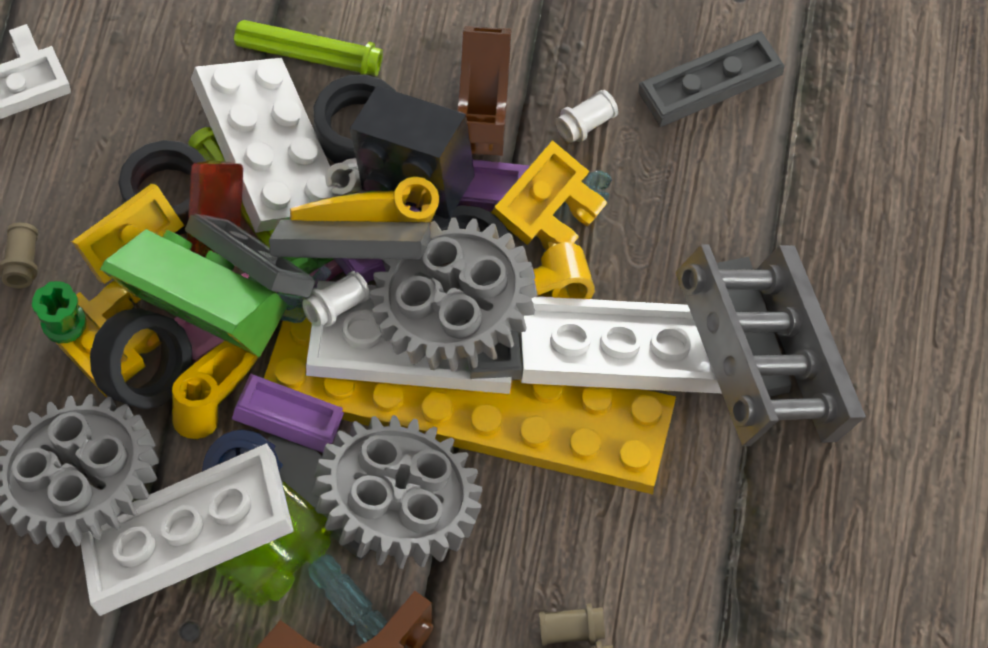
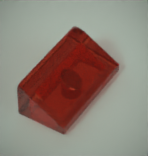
[187,160,244,258]

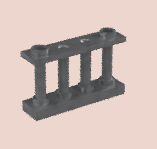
[675,244,866,446]

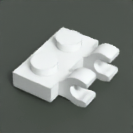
[0,24,71,119]

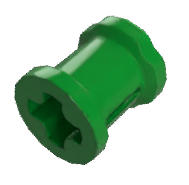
[32,281,87,344]

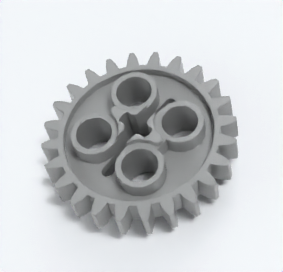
[370,218,538,371]
[0,394,159,548]
[312,415,482,569]

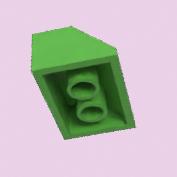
[100,229,288,358]

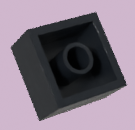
[350,86,475,219]

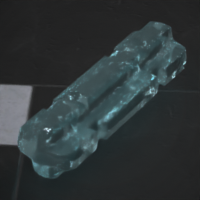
[308,554,388,643]

